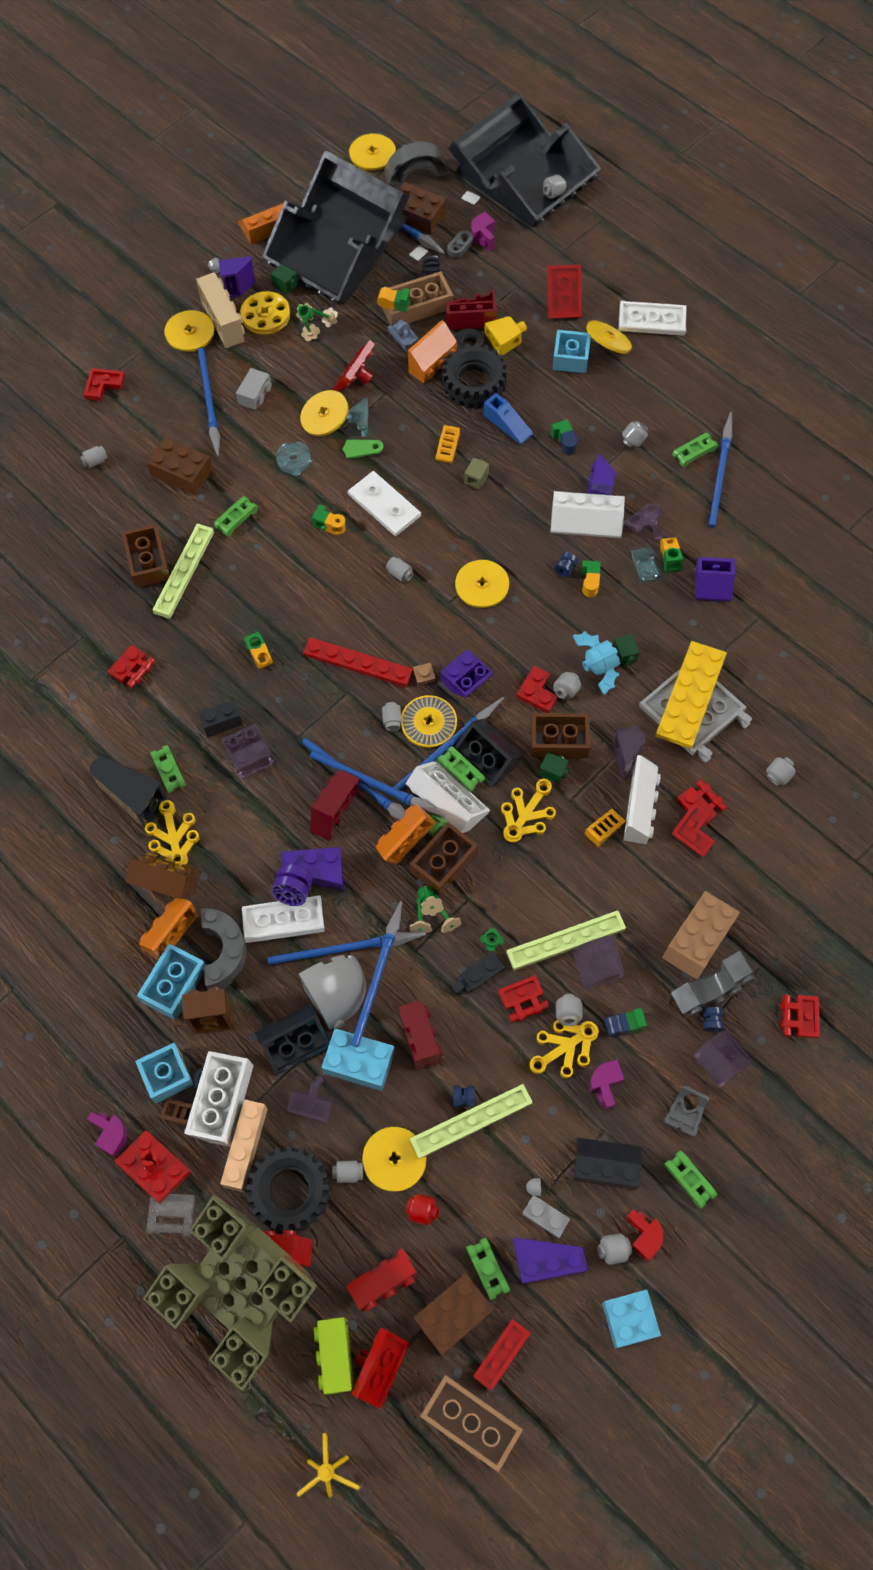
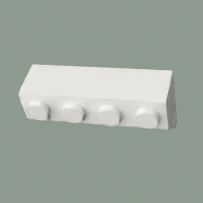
[550,491,625,538]
[623,755,661,844]
[405,760,490,833]
[184,1051,254,1147]

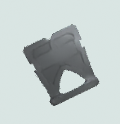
[664,1086,709,1137]

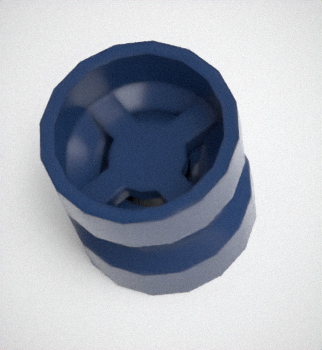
[554,552,578,577]
[703,1007,724,1032]
[453,1086,475,1107]

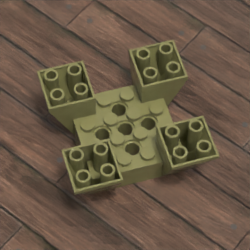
[143,1195,317,1391]

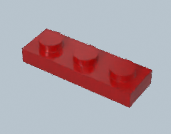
[473,1319,530,1391]

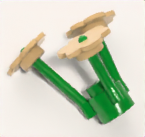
[296,303,338,342]
[410,886,461,933]

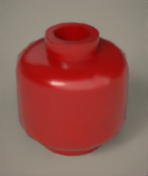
[406,1194,439,1226]

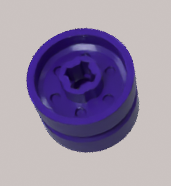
[271,864,313,906]

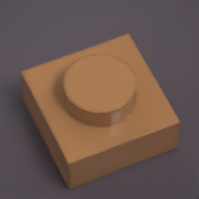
[413,662,436,686]

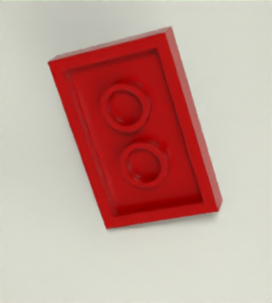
[547,265,582,318]
[332,340,375,392]
[115,1130,191,1204]
[351,1328,410,1409]

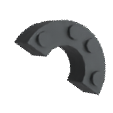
[385,141,449,187]
[201,908,247,990]
[671,951,754,1016]

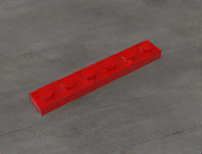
[303,637,413,688]

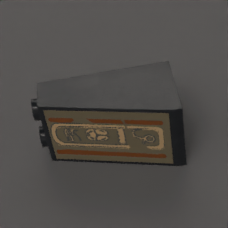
[89,755,167,828]

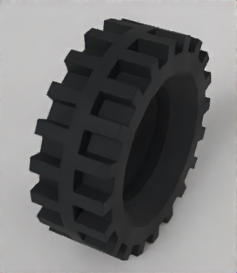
[442,343,507,409]
[246,1146,331,1233]

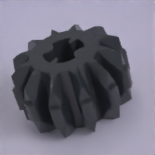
[422,255,441,277]

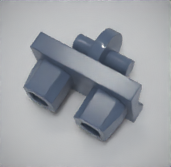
[388,319,419,352]

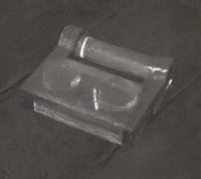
[146,1194,195,1236]

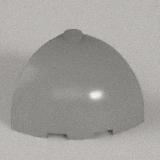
[299,955,366,1031]

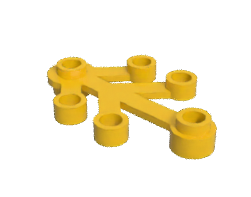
[501,779,556,842]
[145,800,199,866]
[530,1020,599,1079]

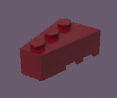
[446,289,497,330]
[310,769,359,841]
[398,1000,443,1070]

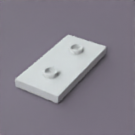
[618,301,686,335]
[348,471,421,537]
[242,895,325,943]

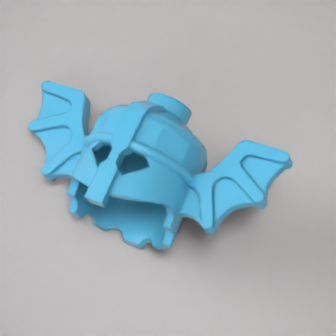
[573,631,620,695]

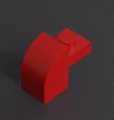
[625,1209,663,1262]

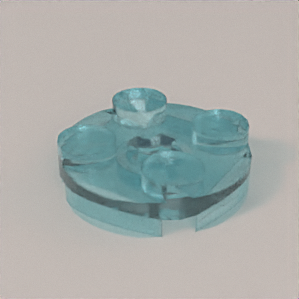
[276,441,311,476]

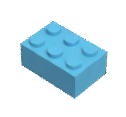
[137,944,206,1020]
[321,1029,395,1091]

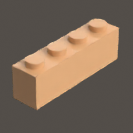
[220,1099,267,1193]

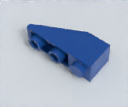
[484,393,533,445]

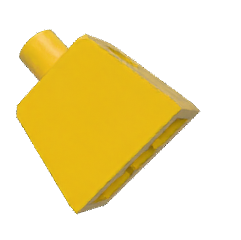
[485,316,527,356]

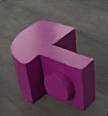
[471,212,495,252]
[590,1060,624,1111]
[87,1112,127,1158]

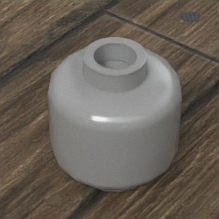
[543,175,566,199]
[622,421,648,448]
[553,672,581,700]
[766,757,795,786]
[556,994,583,1026]
[597,1233,632,1265]

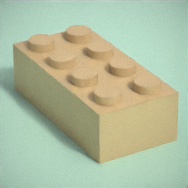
[196,272,245,349]

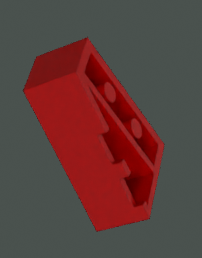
[263,1231,312,1267]
[346,1248,417,1312]

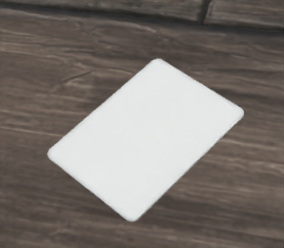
[462,191,480,204]
[409,245,428,260]

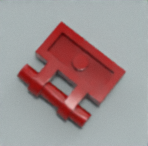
[108,645,156,688]
[677,779,727,828]
[498,975,549,1023]
[781,995,820,1039]

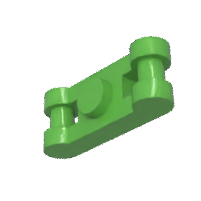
[672,432,719,467]
[214,496,258,537]
[150,745,186,794]
[437,746,485,792]
[664,1150,717,1209]
[466,1237,510,1301]

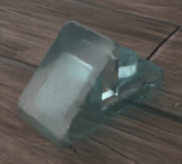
[347,398,369,437]
[631,547,659,582]

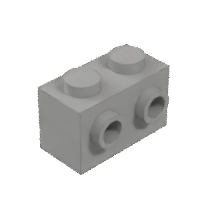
[236,368,272,410]

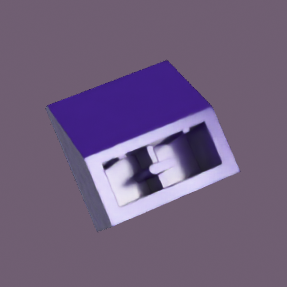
[218,256,256,298]
[587,455,616,496]
[695,557,735,602]
[441,649,493,697]

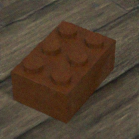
[399,182,446,234]
[147,437,213,495]
[121,524,170,588]
[531,713,590,758]
[410,822,478,896]
[125,853,199,899]
[182,987,235,1035]
[414,1273,494,1356]

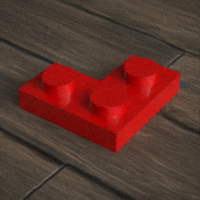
[83,368,125,401]
[516,666,558,713]
[672,802,716,857]

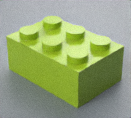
[314,1317,354,1395]

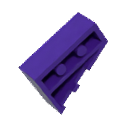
[281,847,344,892]
[513,1237,588,1285]

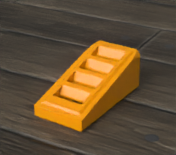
[435,425,460,463]
[585,809,626,847]

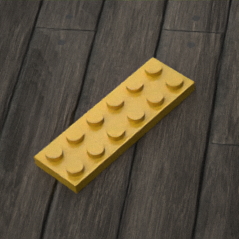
[655,641,727,749]

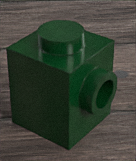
[271,264,298,294]
[613,634,639,666]
[539,752,570,784]

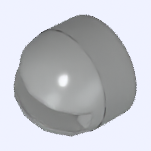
[208,258,220,273]
[526,1178,541,1196]

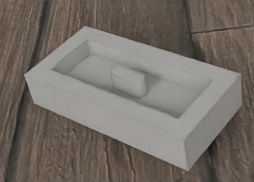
[522,1195,570,1239]

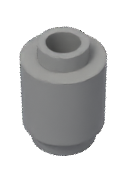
[80,446,108,469]
[386,557,413,582]
[382,702,402,731]
[332,1160,363,1183]

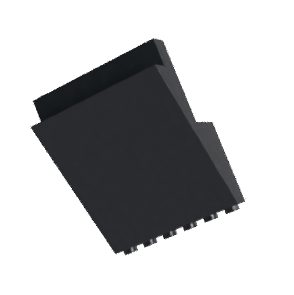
[448,92,601,227]
[262,150,410,304]

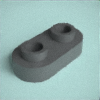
[448,231,473,258]

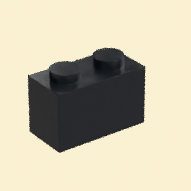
[198,700,243,738]

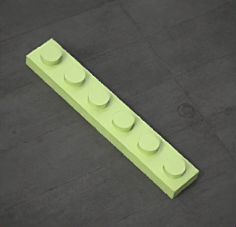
[153,524,214,619]
[506,910,626,971]
[410,1084,533,1159]

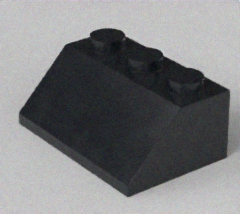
[454,719,523,787]
[255,1004,330,1076]
[573,1137,641,1190]

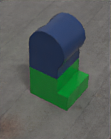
[551,419,577,455]
[604,1008,647,1037]

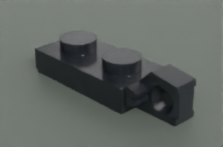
[452,952,505,996]

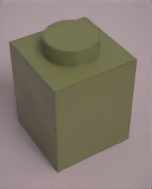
[464,458,489,490]

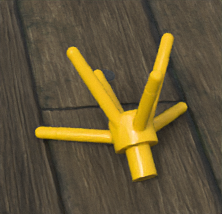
[297,1433,360,1497]

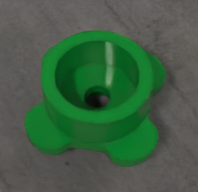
[480,928,504,952]

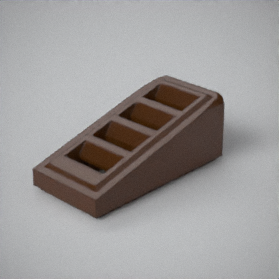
[160,1098,193,1127]

